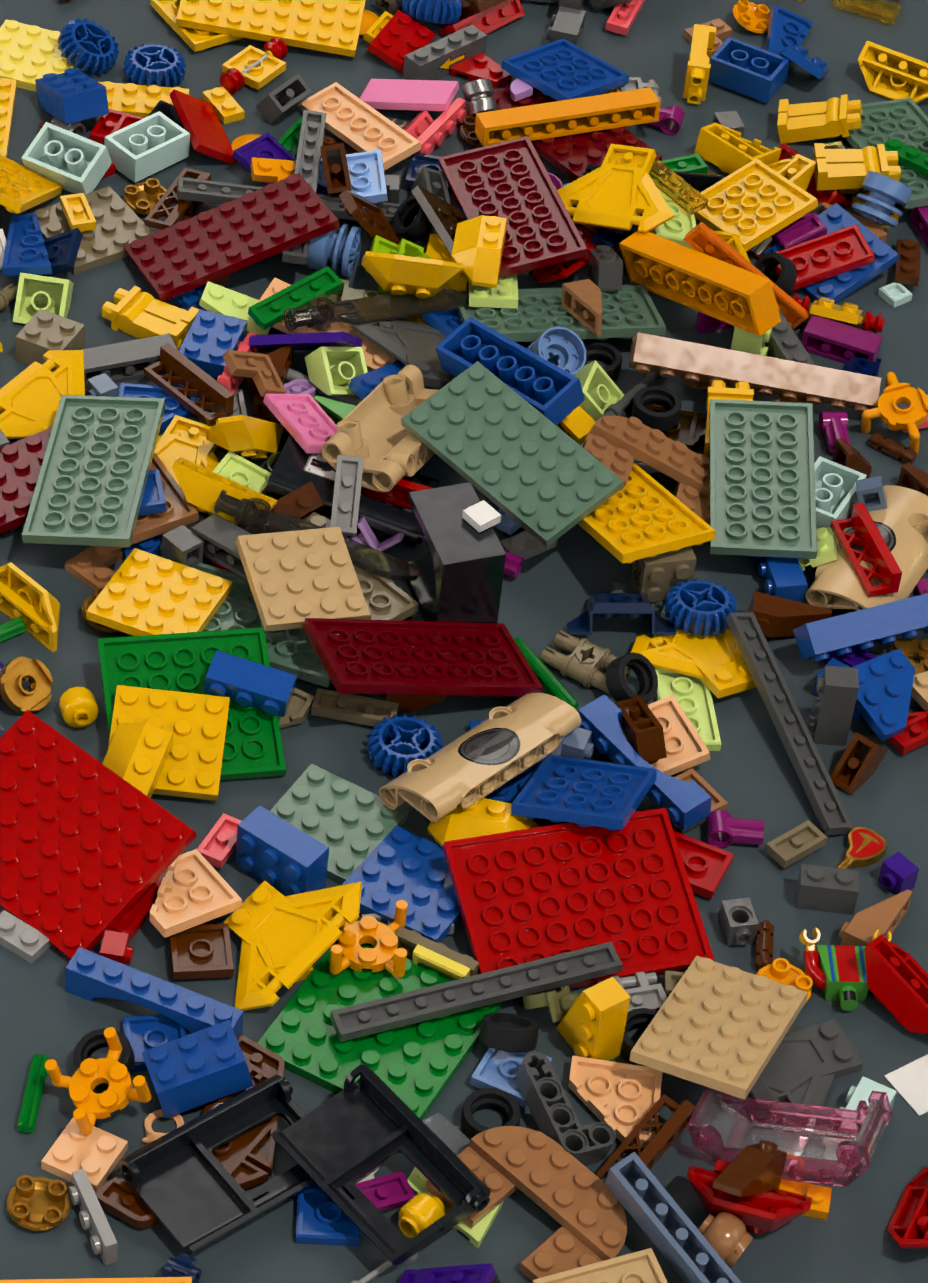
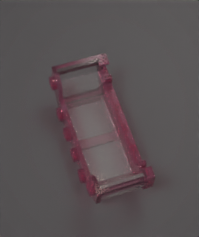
[687,1087,892,1187]

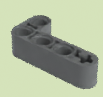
[516,1051,616,1166]

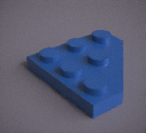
[118,383,196,432]
[851,648,915,742]

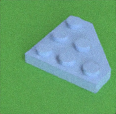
[317,149,388,204]

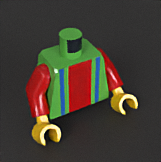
[799,927,892,1011]

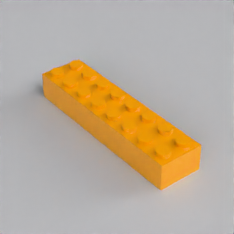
[619,230,781,337]

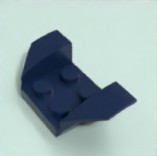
[566,593,676,635]

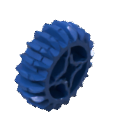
[402,0,462,25]
[57,18,119,75]
[124,43,186,87]
[664,578,737,638]
[367,713,443,779]

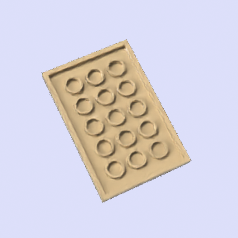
[630,956,808,1100]

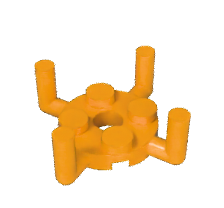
[861,372,928,453]
[329,900,408,978]
[45,1027,151,1135]

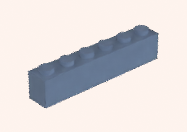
[605,1152,742,1283]

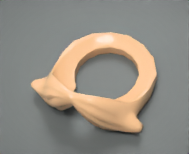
[142,1109,184,1144]

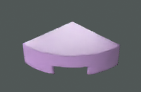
[510,78,533,102]

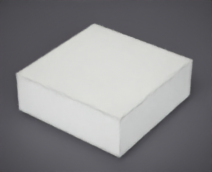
[462,500,501,533]

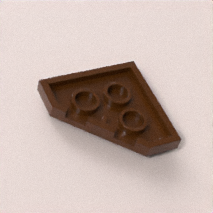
[339,190,401,245]

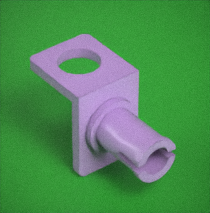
[345,517,404,555]

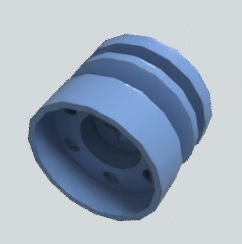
[851,171,913,228]
[307,224,362,277]
[526,326,586,376]

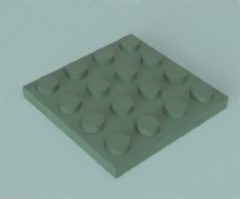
[270,763,409,885]

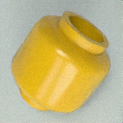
[59,687,99,728]
[398,1193,445,1238]

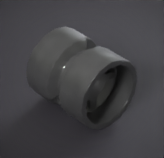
[462,79,498,118]

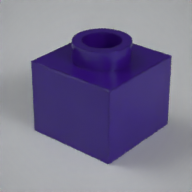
[878,851,919,895]

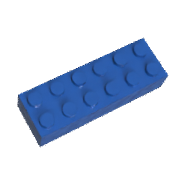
[435,317,585,426]

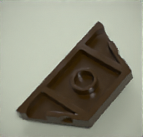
[411,185,464,254]
[624,402,707,451]

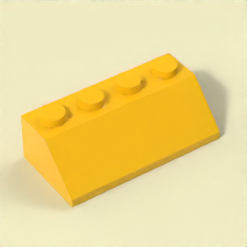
[102,723,173,799]

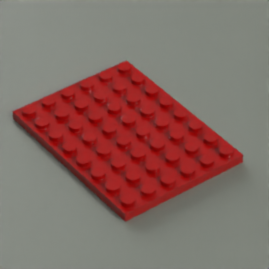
[0,710,197,960]
[443,808,715,998]

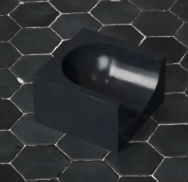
[401,482,506,623]

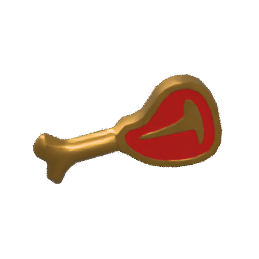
[835,826,888,869]

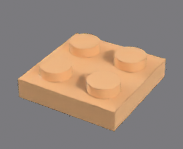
[41,1117,128,1193]

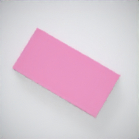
[359,79,459,112]
[263,393,337,454]

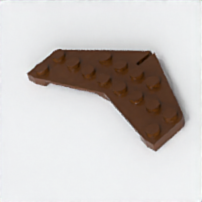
[95,1034,285,1229]

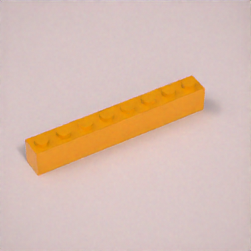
[475,87,660,147]

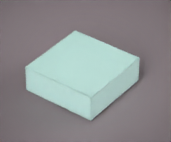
[878,282,913,308]

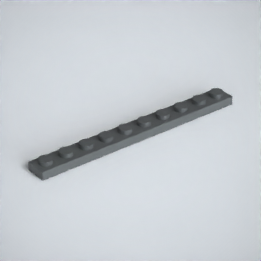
[282,110,327,265]
[177,177,416,225]
[726,612,853,835]
[330,942,623,1042]

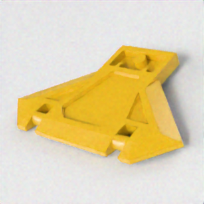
[557,144,675,233]
[0,350,85,439]
[154,415,219,489]
[631,629,757,699]
[223,881,362,1011]

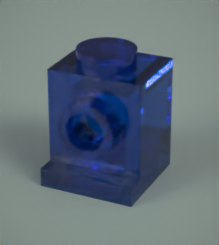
[843,356,882,377]

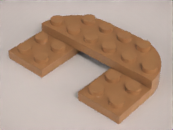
[582,415,710,525]
[425,1126,627,1281]

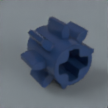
[161,1253,202,1283]

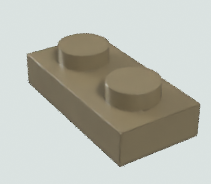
[765,820,828,869]

